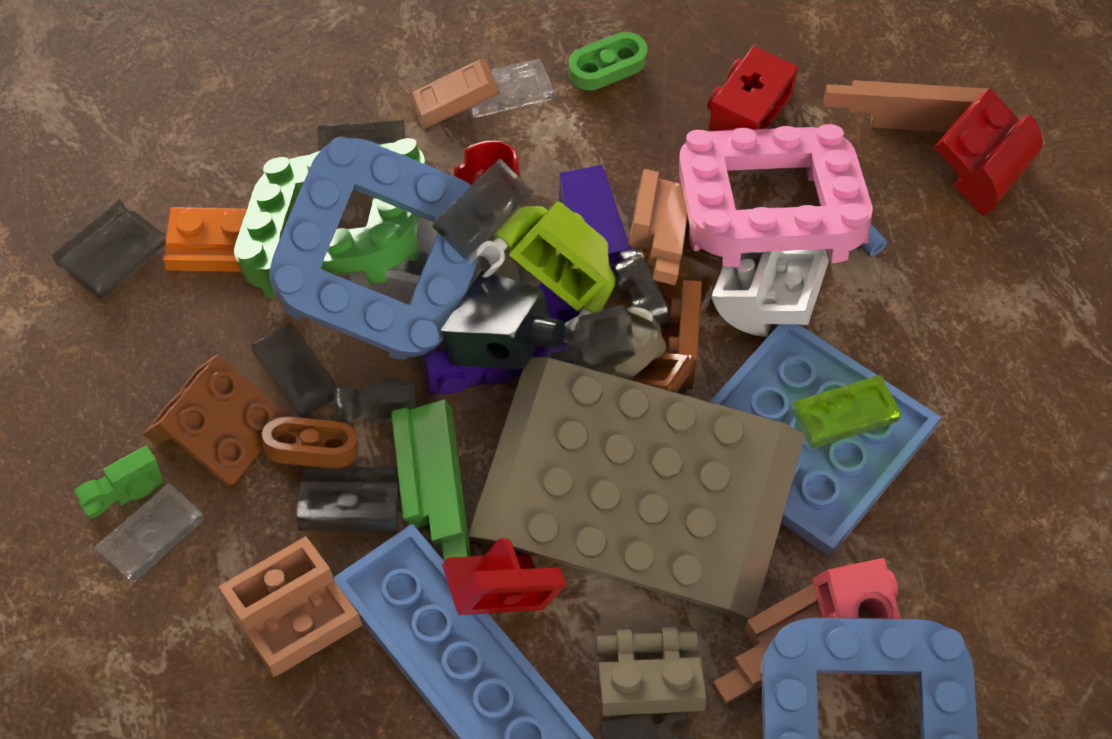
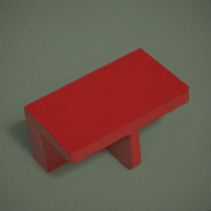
[442,538,566,615]

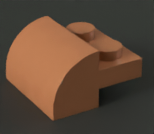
[218,536,362,678]

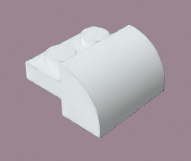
[712,249,829,337]

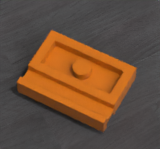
[163,207,247,272]

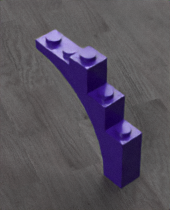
[424,165,631,396]

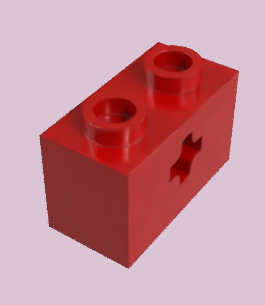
[707,46,798,131]

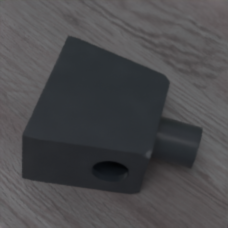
[440,271,565,369]

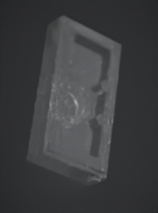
[468,58,553,118]
[95,483,204,585]

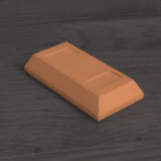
[410,59,500,130]

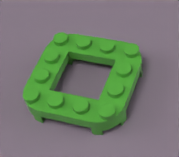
[234,138,427,298]

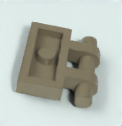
[596,627,706,716]

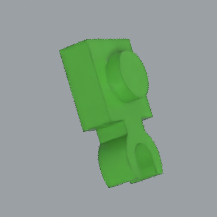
[74,445,163,519]

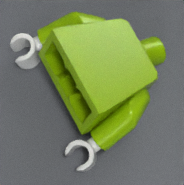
[469,201,615,349]

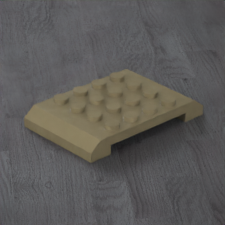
[468,357,806,622]

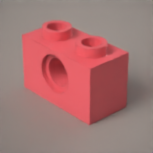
[812,558,901,677]

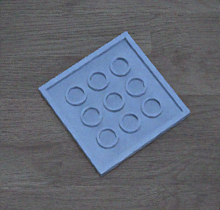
[710,324,941,558]

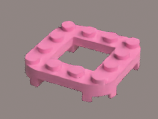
[678,124,873,267]

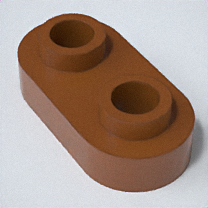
[262,417,358,469]

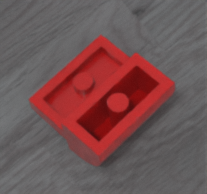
[934,88,1043,216]

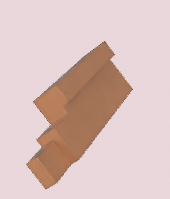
[824,80,987,132]
[628,169,687,285]
[712,562,873,707]

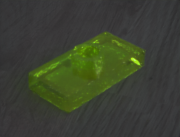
[792,375,901,449]

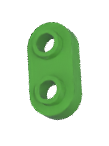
[568,32,647,90]

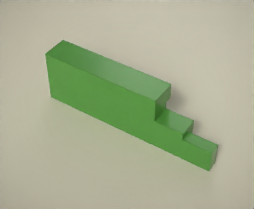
[391,399,471,561]

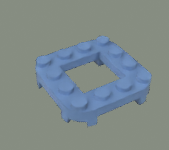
[269,137,490,360]
[759,618,978,739]

